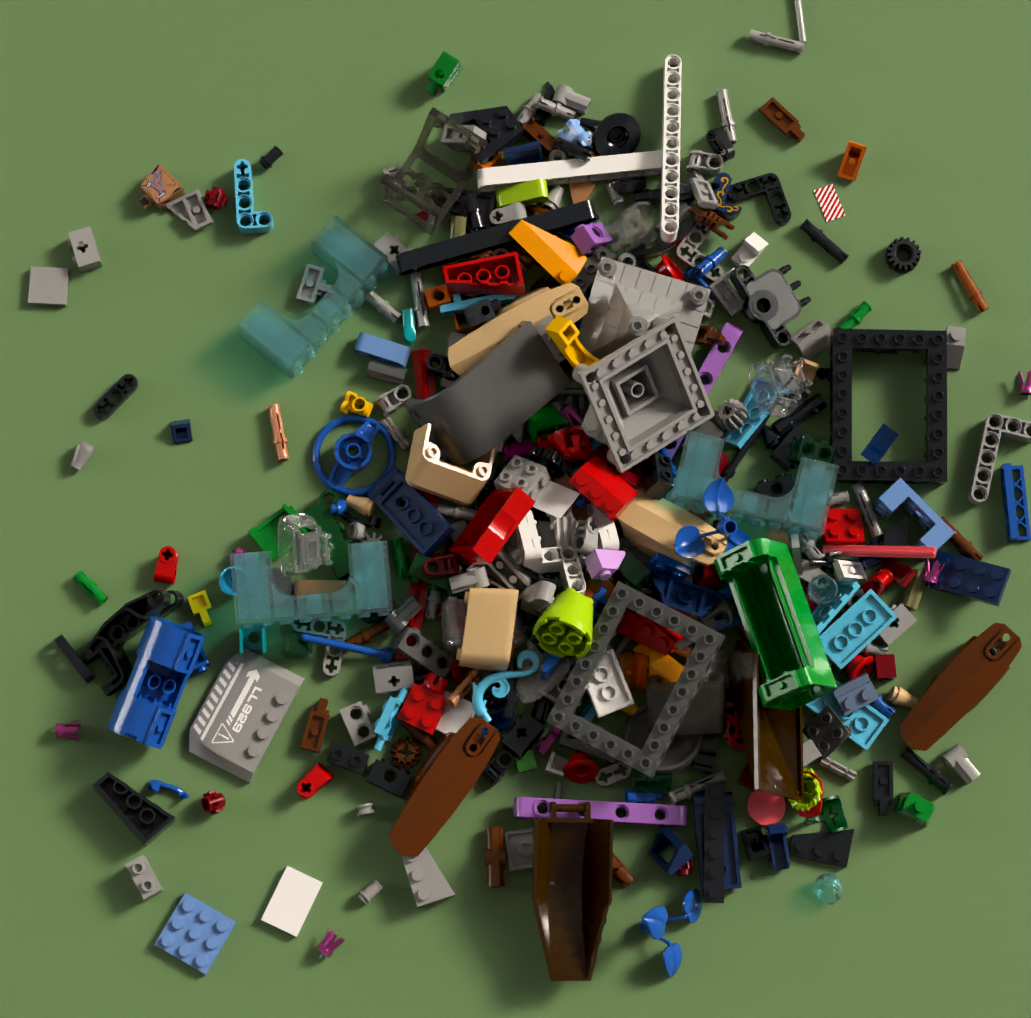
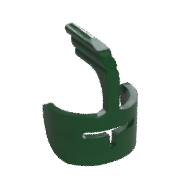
[804,795,848,833]

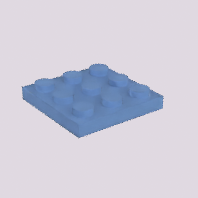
[154,892,237,975]

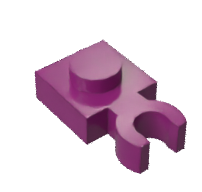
[537,727,563,757]

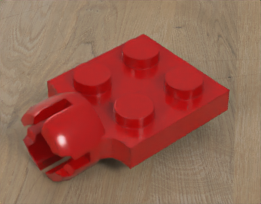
[806,509,865,545]
[397,673,448,736]

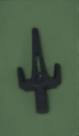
[809,551,861,573]

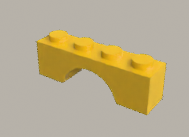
[545,316,600,369]

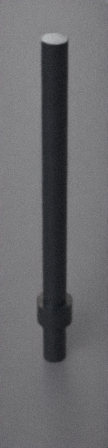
[722,398,782,483]

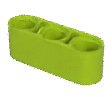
[495,179,549,209]

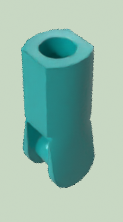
[401,309,416,345]

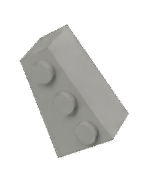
[466,547,536,600]

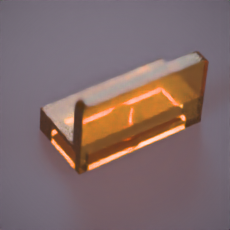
[619,651,650,693]

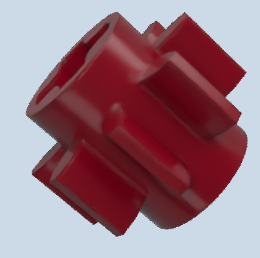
[204,187,228,210]
[201,789,226,815]
[676,859,695,877]

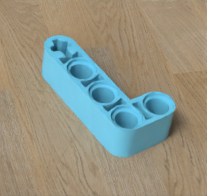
[234,159,274,234]

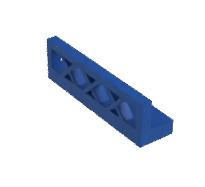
[999,463,1031,542]

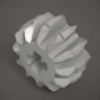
[715,398,748,432]

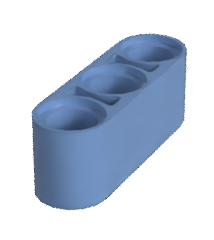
[353,332,411,368]

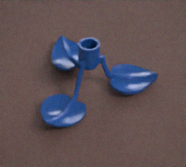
[674,477,751,558]
[640,889,702,978]

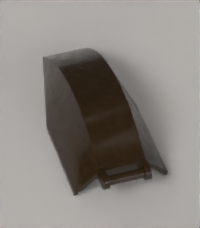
[532,802,613,981]

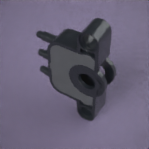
[730,264,811,349]

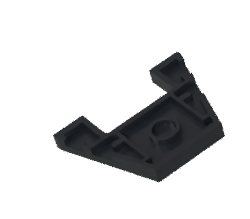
[449,106,524,166]

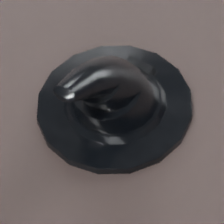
[580,113,641,156]

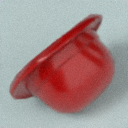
[655,254,685,281]
[845,655,874,681]
[563,752,599,784]

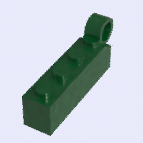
[304,490,361,581]
[407,553,487,605]

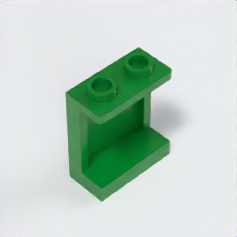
[248,504,309,564]

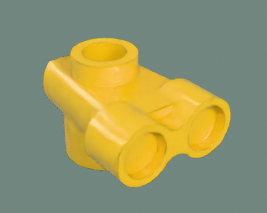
[340,391,373,417]

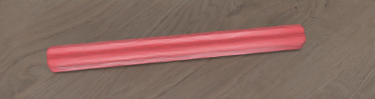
[822,545,936,558]

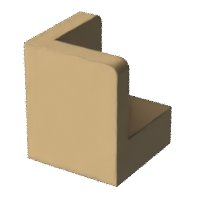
[794,358,819,387]

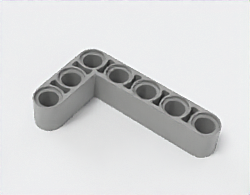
[968,413,1031,506]
[520,581,596,629]

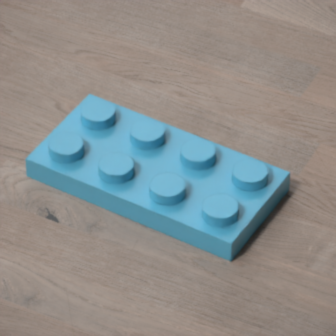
[820,589,897,670]
[804,679,889,751]

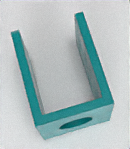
[239,624,268,654]

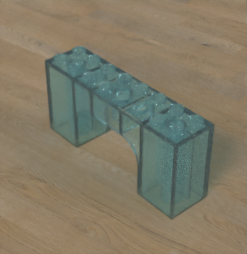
[237,215,389,380]
[671,430,839,541]
[230,540,394,628]

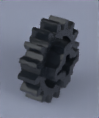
[526,446,568,478]

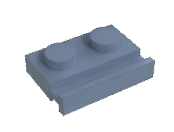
[833,673,879,716]

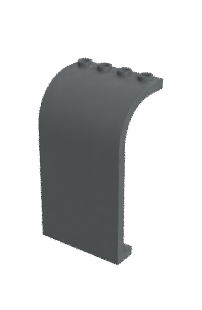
[405,321,571,465]

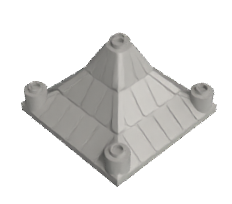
[577,257,711,360]
[572,316,715,473]

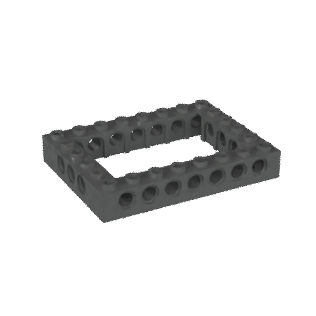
[546,581,726,777]

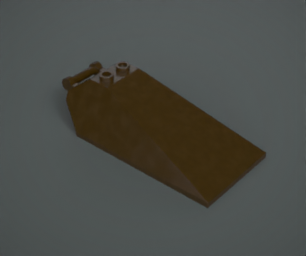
[728,626,804,802]

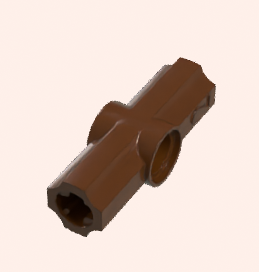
[485,826,506,887]

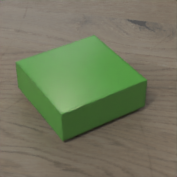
[514,749,537,773]

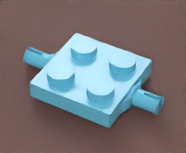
[373,687,409,752]

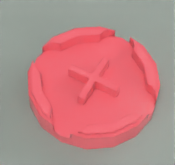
[747,790,786,826]

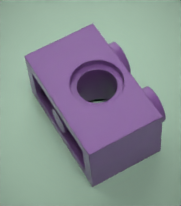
[570,222,613,255]

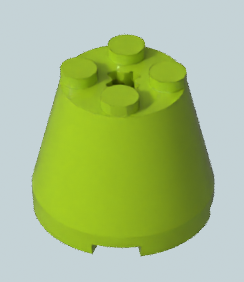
[533,588,594,658]

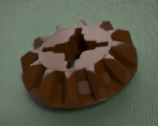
[390,737,422,769]

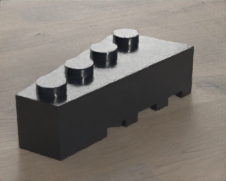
[93,772,175,847]

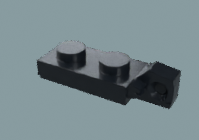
[872,761,893,816]

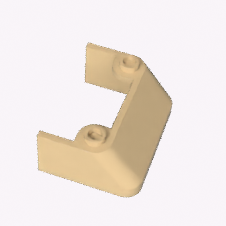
[405,423,495,506]

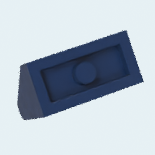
[503,140,543,166]
[648,826,694,875]

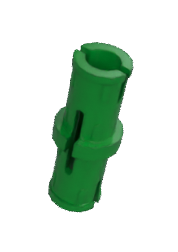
[838,301,872,329]
[391,538,409,578]
[73,571,108,606]

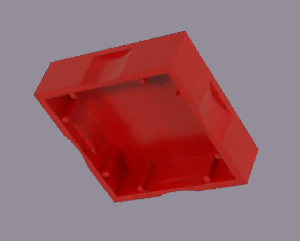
[448,487,536,565]

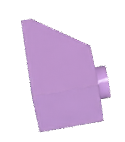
[584,549,626,581]

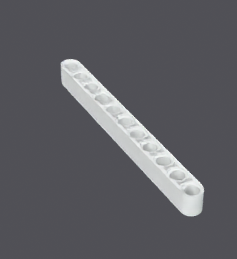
[660,54,682,243]
[476,150,674,192]

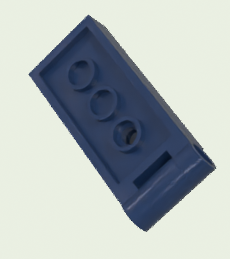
[367,465,455,557]
[692,791,742,892]

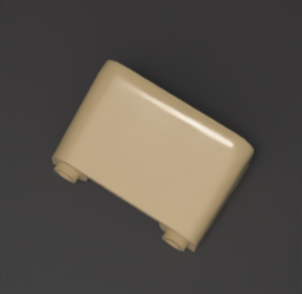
[456,588,519,672]

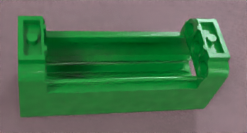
[714,538,838,710]

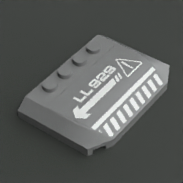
[189,648,305,783]

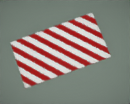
[814,184,845,222]

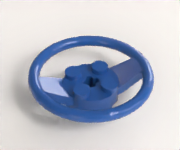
[312,414,396,496]

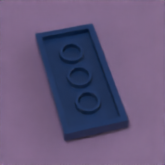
[925,550,1011,607]

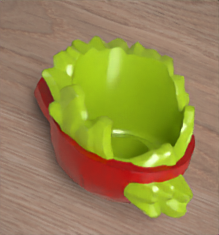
[788,768,824,818]

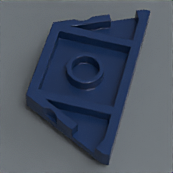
[652,571,725,621]

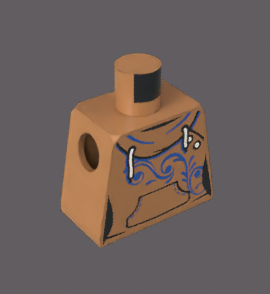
[138,163,185,210]

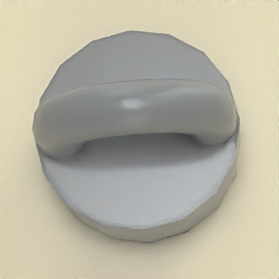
[346,521,366,542]

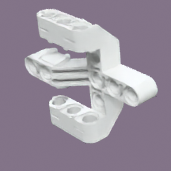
[515,503,619,595]

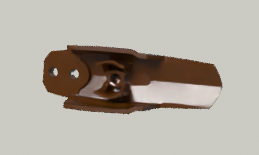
[899,623,1022,751]
[388,717,500,857]

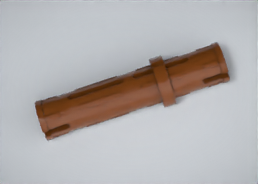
[951,260,989,314]

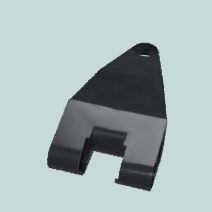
[80,590,184,696]

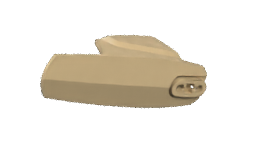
[448,282,588,376]
[587,486,727,566]

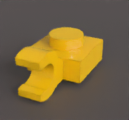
[187,590,212,627]

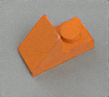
[837,141,867,182]

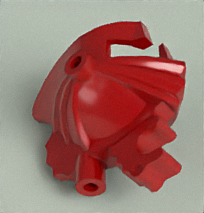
[537,427,593,463]

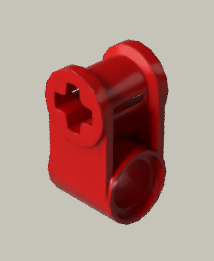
[154,546,178,585]
[859,568,894,597]
[297,763,334,799]

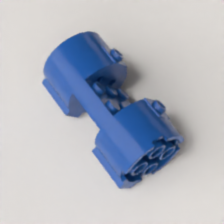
[107,616,206,749]

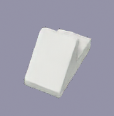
[730,232,769,267]
[832,560,868,583]

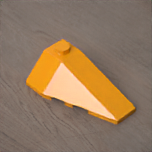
[509,219,588,285]
[626,643,706,698]

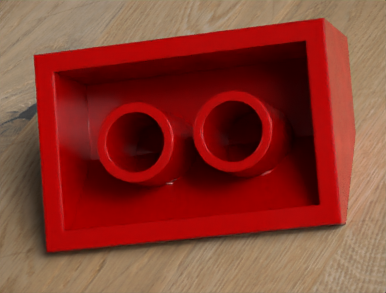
[568,455,639,522]

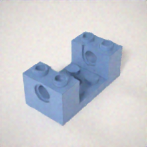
[873,477,955,559]

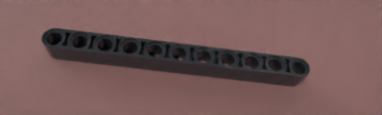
[395,200,598,275]

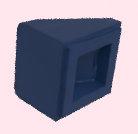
[171,419,193,444]

